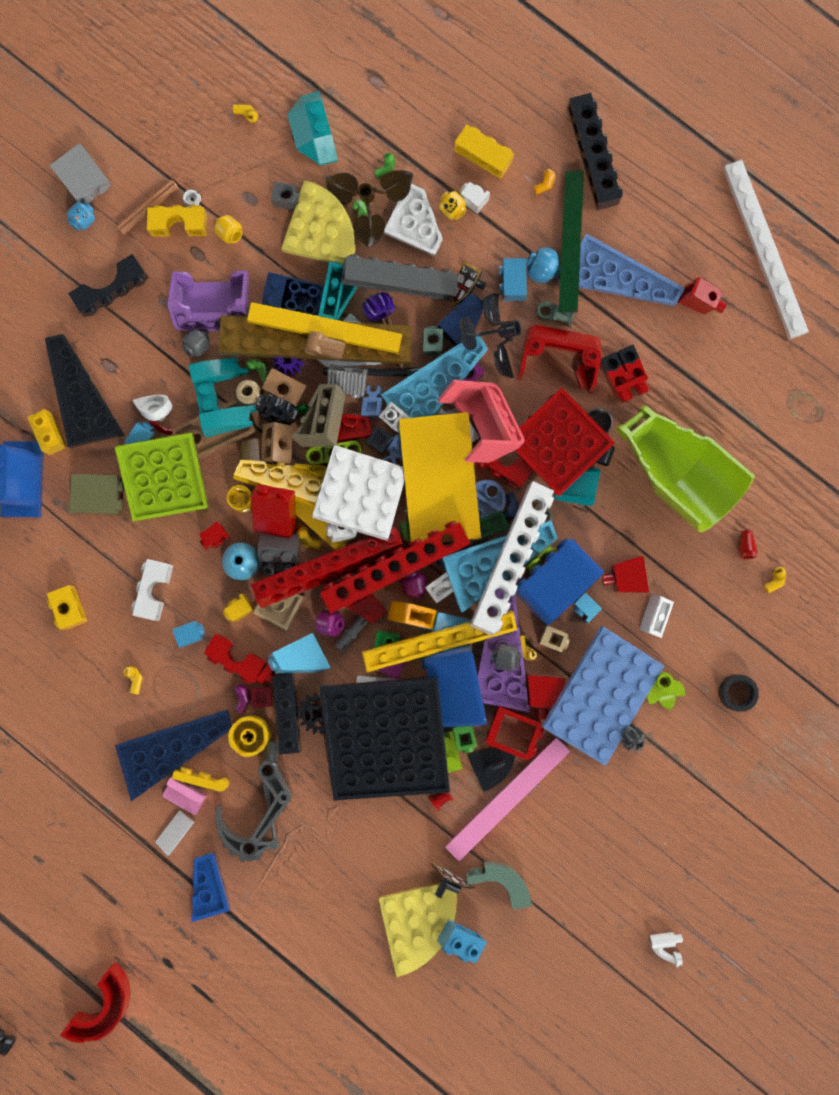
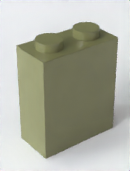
[69,474,125,516]

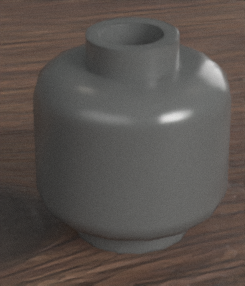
[181,329,210,357]
[491,644,521,671]

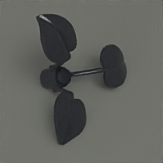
[459,294,521,378]

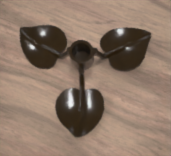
[326,170,413,247]

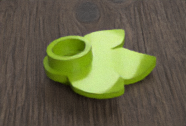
[524,546,556,571]
[647,672,685,710]

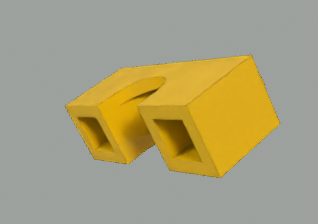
[147,205,207,236]

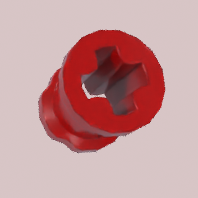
[428,792,454,811]

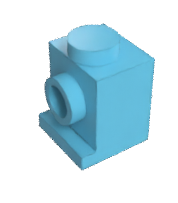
[572,593,602,623]

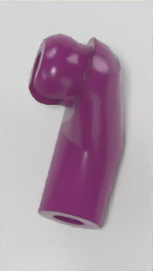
[234,684,251,714]

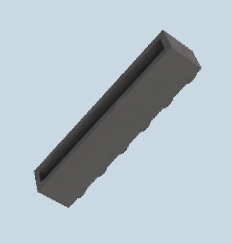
[341,254,458,301]

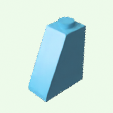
[268,633,330,674]

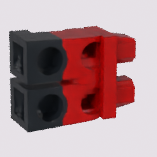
[600,344,649,403]

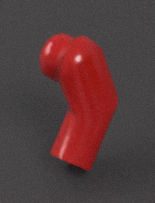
[575,362,592,390]

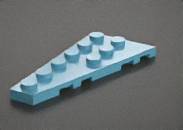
[381,332,488,418]
[442,521,558,613]

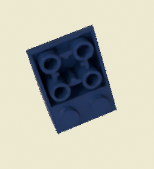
[261,272,324,316]

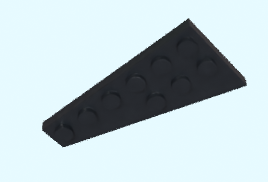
[45,334,125,448]

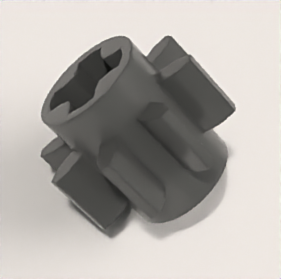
[621,727,646,751]

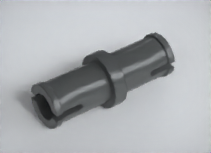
[335,615,368,653]

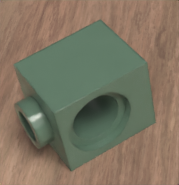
[423,326,443,356]

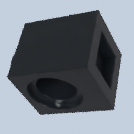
[366,426,393,456]

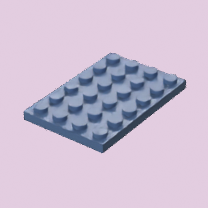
[541,626,664,766]

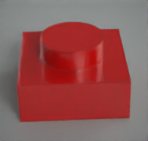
[256,664,276,684]

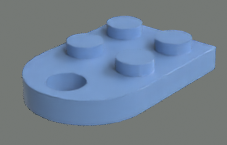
[476,480,506,541]

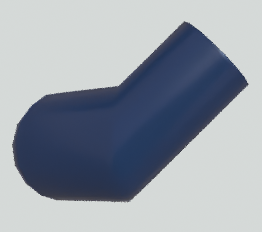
[503,492,520,520]

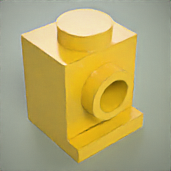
[222,593,254,622]

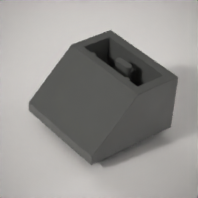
[258,533,300,576]

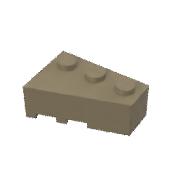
[292,384,346,447]

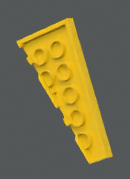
[233,460,327,507]

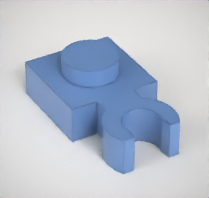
[361,385,383,418]
[383,434,403,465]

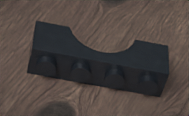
[68,254,149,317]

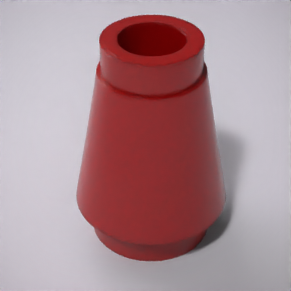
[738,530,758,559]

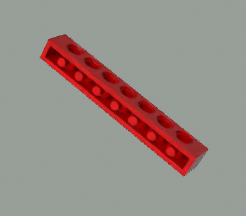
[320,520,471,614]
[250,527,404,609]

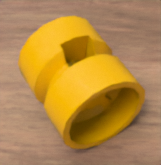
[227,485,252,513]

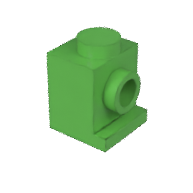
[453,726,477,753]

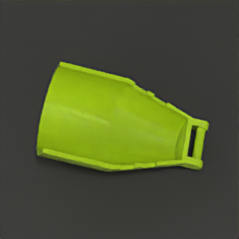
[616,405,755,533]

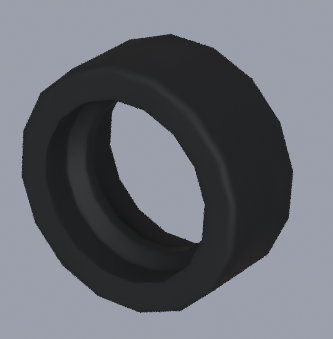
[719,675,759,712]

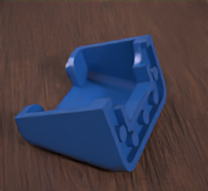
[420,644,487,727]

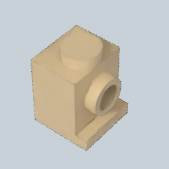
[538,626,570,652]

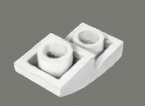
[379,402,410,434]

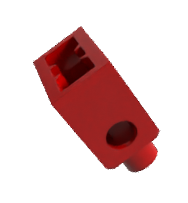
[677,277,727,314]
[601,556,649,593]
[526,674,565,720]

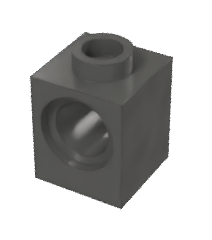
[271,182,301,210]

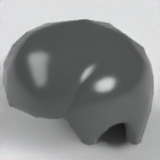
[587,408,613,434]

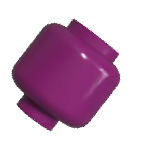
[401,570,428,600]
[315,610,344,636]

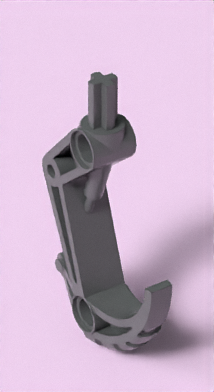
[216,741,293,862]

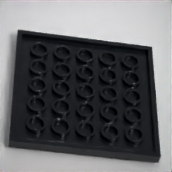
[320,676,450,801]

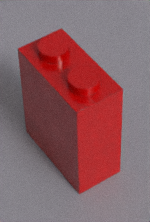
[251,484,296,539]

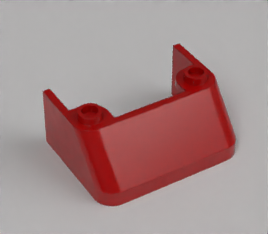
[518,325,601,393]

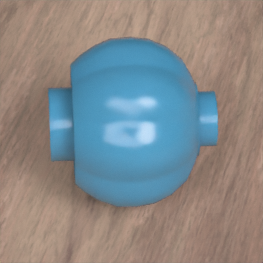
[526,247,561,284]

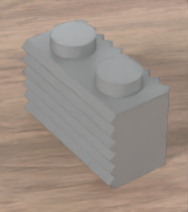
[327,364,368,398]

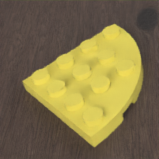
[282,180,355,265]
[379,882,457,977]

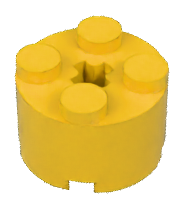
[228,715,271,757]

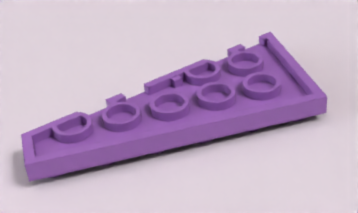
[477,589,530,712]

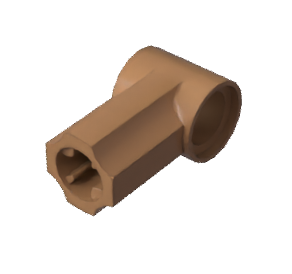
[304,331,345,360]

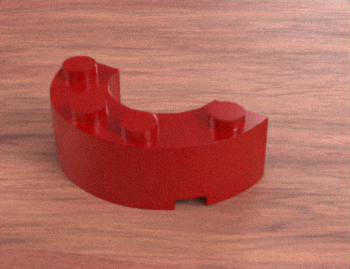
[60,962,131,1043]

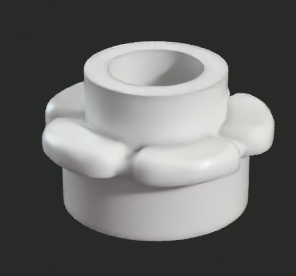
[183,190,201,207]

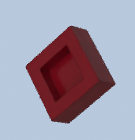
[251,687,273,708]

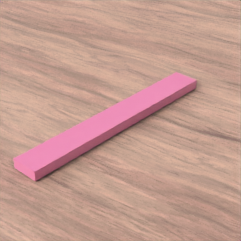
[445,737,570,861]

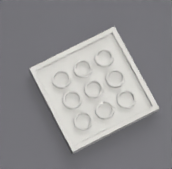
[312,445,405,541]

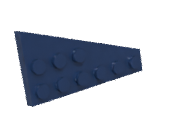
[115,710,233,801]

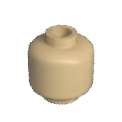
[236,380,262,406]

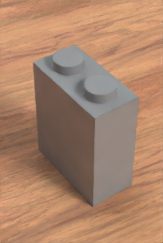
[50,143,111,204]

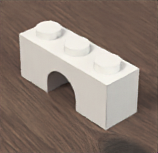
[131,559,174,621]

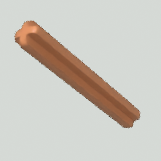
[117,180,178,234]

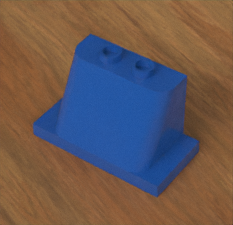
[0,441,44,518]

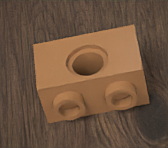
[261,368,306,407]
[261,422,293,465]

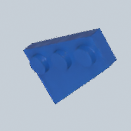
[191,852,230,922]

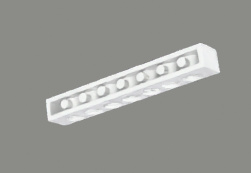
[469,481,554,635]

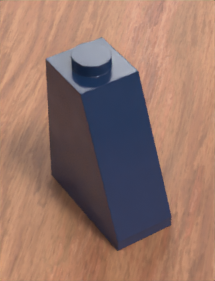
[438,293,483,346]

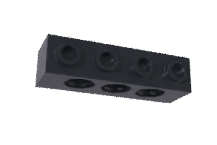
[273,673,302,755]

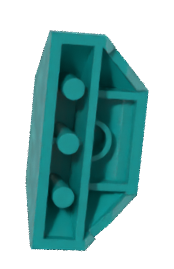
[287,91,338,166]

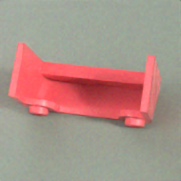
[438,380,524,463]

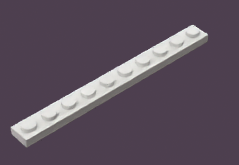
[723,160,809,340]

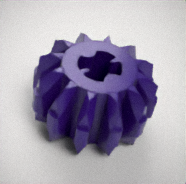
[362,292,395,322]
[272,357,304,377]

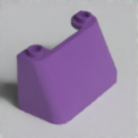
[167,271,249,332]

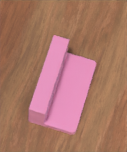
[163,777,208,815]

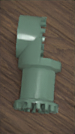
[536,301,575,327]

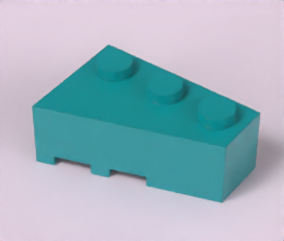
[318,262,358,320]

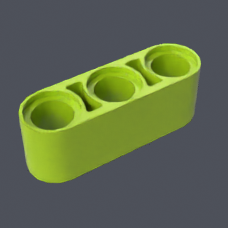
[306,441,362,466]

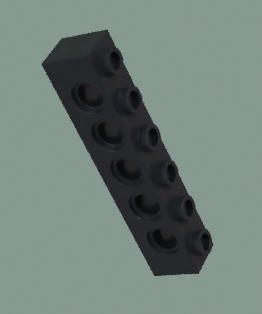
[567,93,623,210]

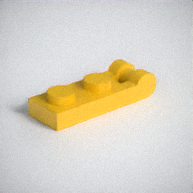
[172,767,230,792]

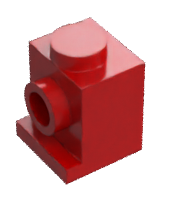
[199,521,232,550]

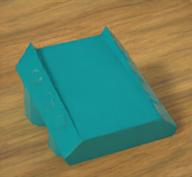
[554,467,601,506]

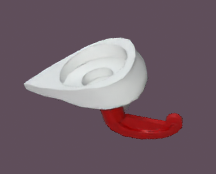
[133,395,173,435]

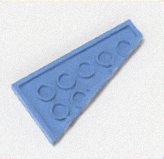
[558,234,685,306]

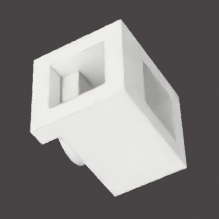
[460,182,490,214]
[326,523,357,542]

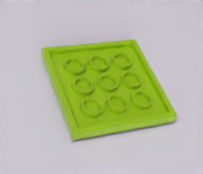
[115,432,209,522]

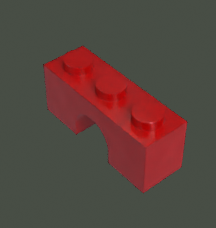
[474,458,533,490]
[203,633,268,684]

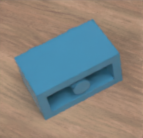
[499,258,527,301]

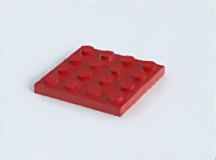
[514,387,615,497]

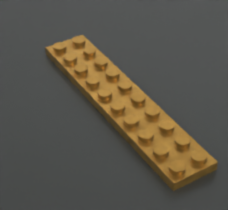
[218,315,412,364]

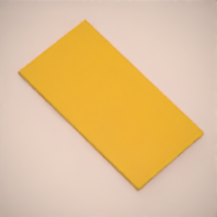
[399,412,481,544]

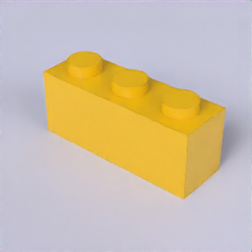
[454,124,514,179]

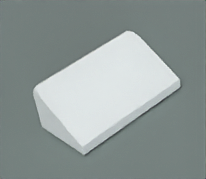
[639,594,674,638]
[155,810,195,856]

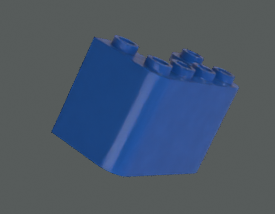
[515,538,604,626]

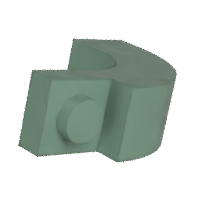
[466,861,532,910]

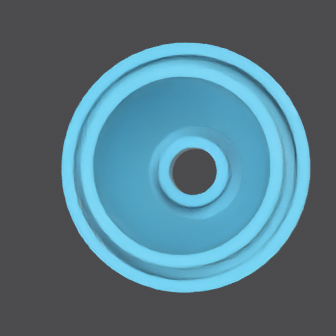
[222,542,259,581]

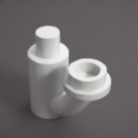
[649,932,683,968]

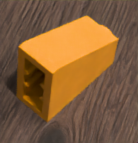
[387,601,437,630]

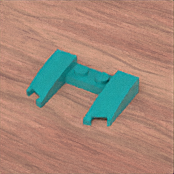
[189,358,257,438]

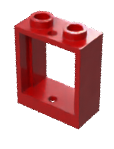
[484,706,544,761]

